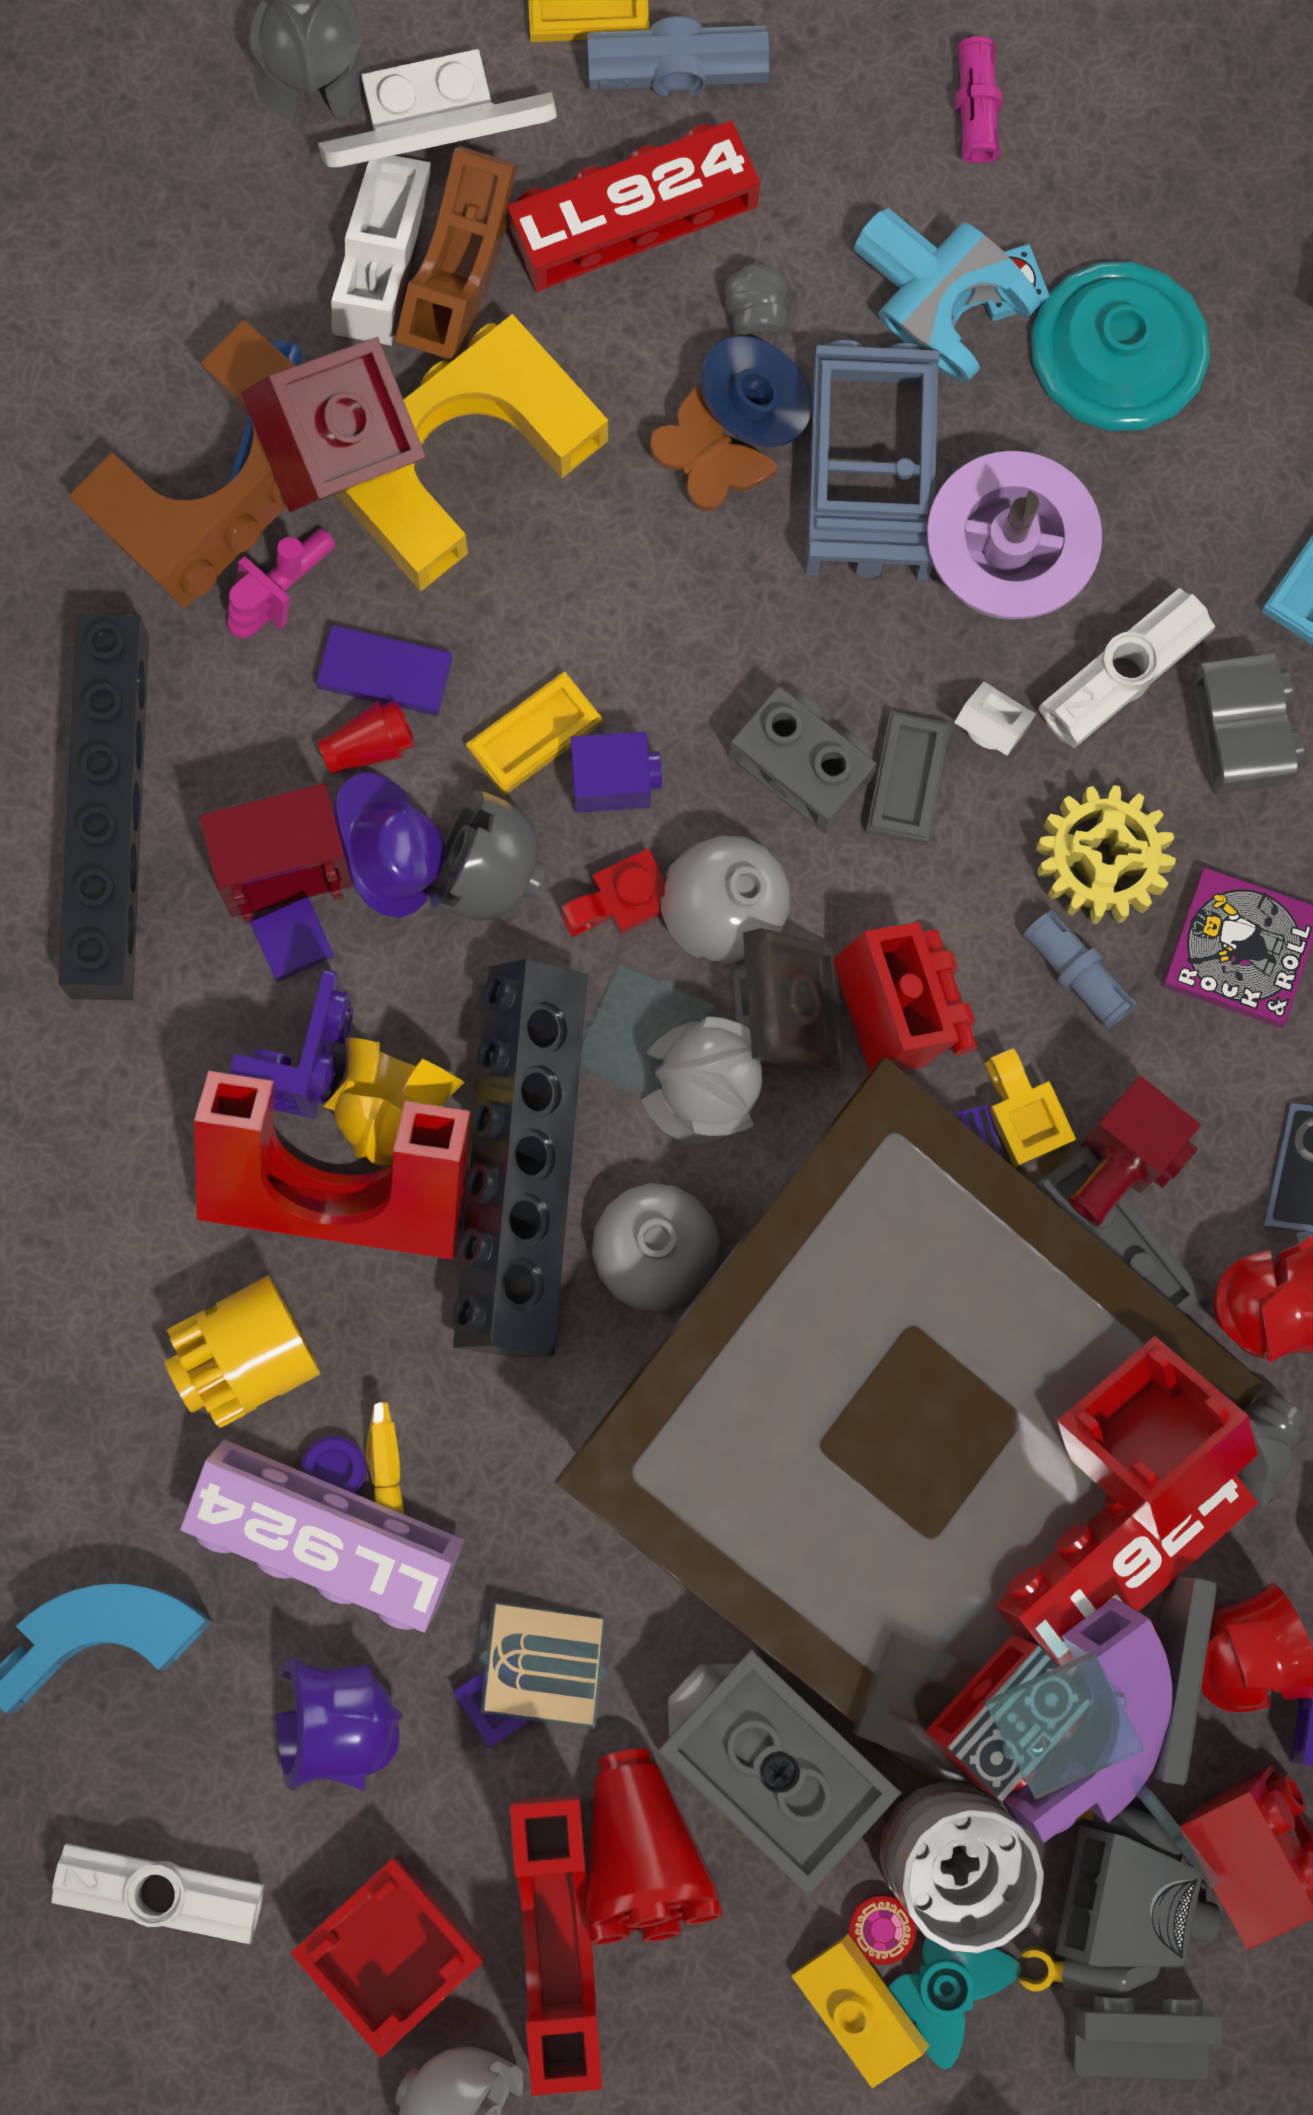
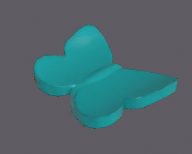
[888,1937,1021,2069]

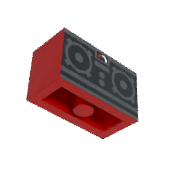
[924,1634,1091,1802]

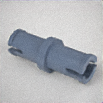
[1023,909,1138,1030]

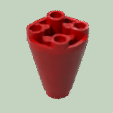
[586,1749,723,1945]

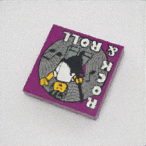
[1162,867,1313,1029]

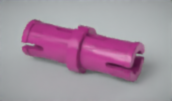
[955,36,1003,163]

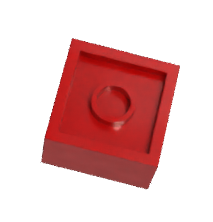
[1057,1336,1258,1541]
[290,1855,486,2058]

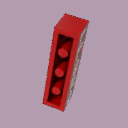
[507,120,761,292]
[994,1474,1258,1676]

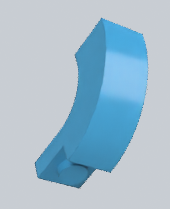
[0,1584,212,1714]

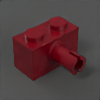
[1068,1075,1201,1227]

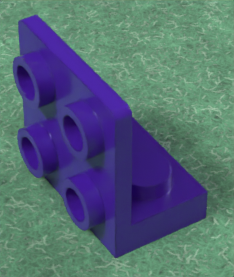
[229,969,354,1119]

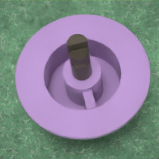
[927,451,1102,620]

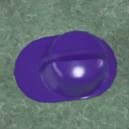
[334,772,445,918]

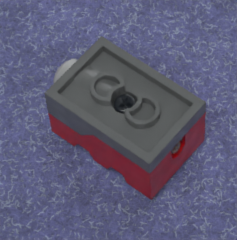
[657,1650,901,1896]

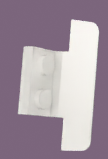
[318,49,557,167]

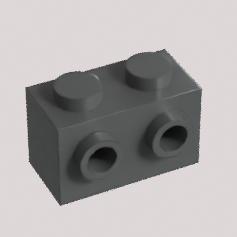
[729,686,877,835]

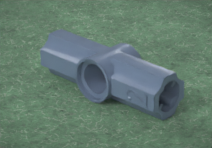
[587,16,769,96]

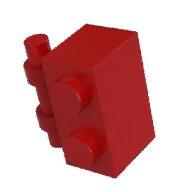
[833,922,978,1073]

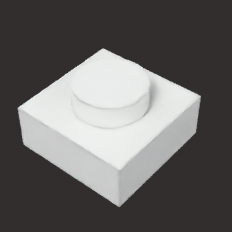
[954,681,1036,756]

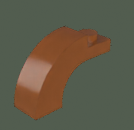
[395,146,518,360]

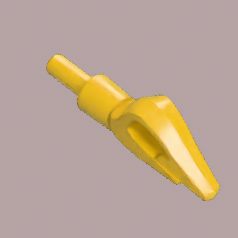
[365,1402,405,1514]

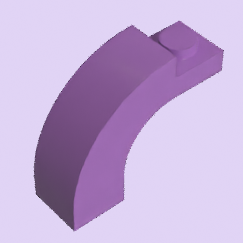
[1002,1598,1172,1843]

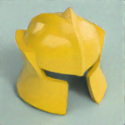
[323,1037,465,1166]

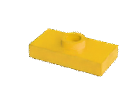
[791,1934,929,2088]

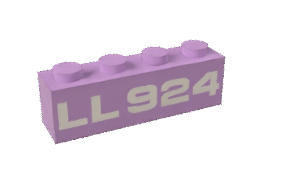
[180,1439,465,1633]

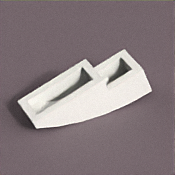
[331,155,431,346]

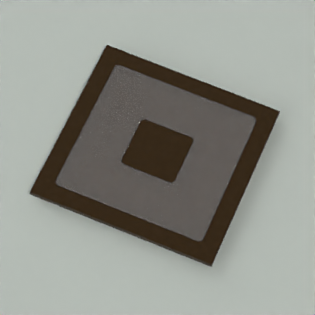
[554,1057,1264,1785]

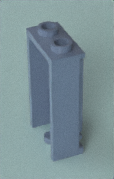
[806,340,940,581]

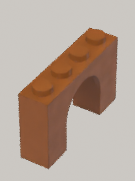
[69,320,296,610]

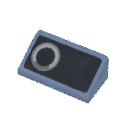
[1264,1103,1313,1237]

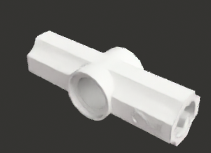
[1039,588,1215,749]
[51,1843,264,1944]

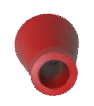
[318,700,416,775]

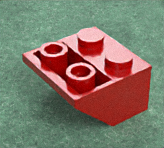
[1179,1762,1313,1950]

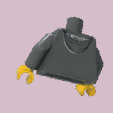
[1019,1806,1221,1996]

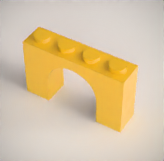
[336,314,608,591]

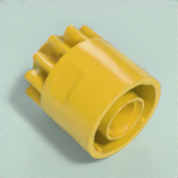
[164,1275,321,1428]

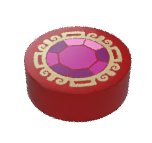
[848,1895,916,1965]

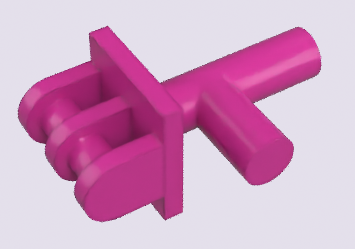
[227,529,335,639]

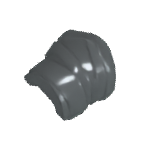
[724,262,790,336]

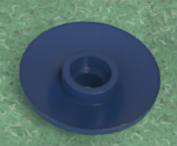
[700,336,812,447]

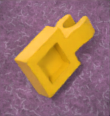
[984,1048,1076,1168]

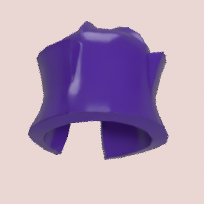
[276,1657,403,1791]

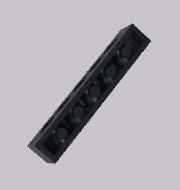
[58,614,149,1000]
[452,959,588,1358]

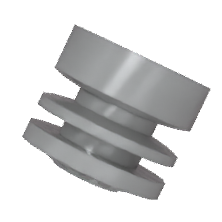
[879,1781,1044,1953]

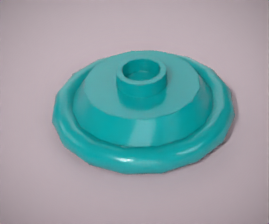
[1031,261,1210,432]

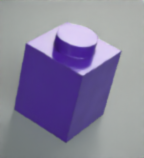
[571,732,662,813]

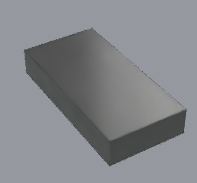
[866,711,951,846]

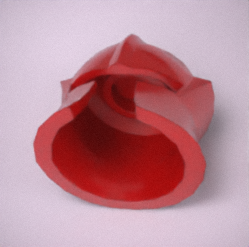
[1214,1234,1313,1363]
[1201,1582,1313,1713]

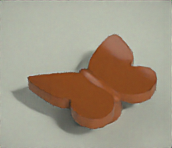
[650,384,778,512]

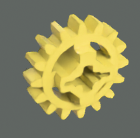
[1036,785,1176,924]

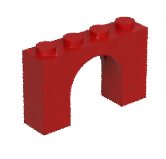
[194,1071,470,1260]
[510,1794,602,2096]

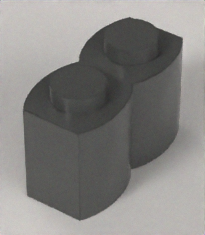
[1192,653,1305,794]

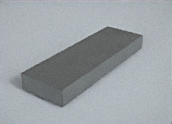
[1035,1146,1207,1315]
[1148,1577,1217,1785]

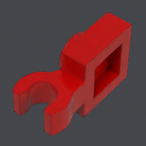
[561,848,666,938]

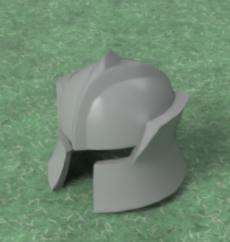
[641,1017,764,1144]

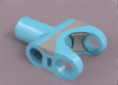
[854,208,1041,382]

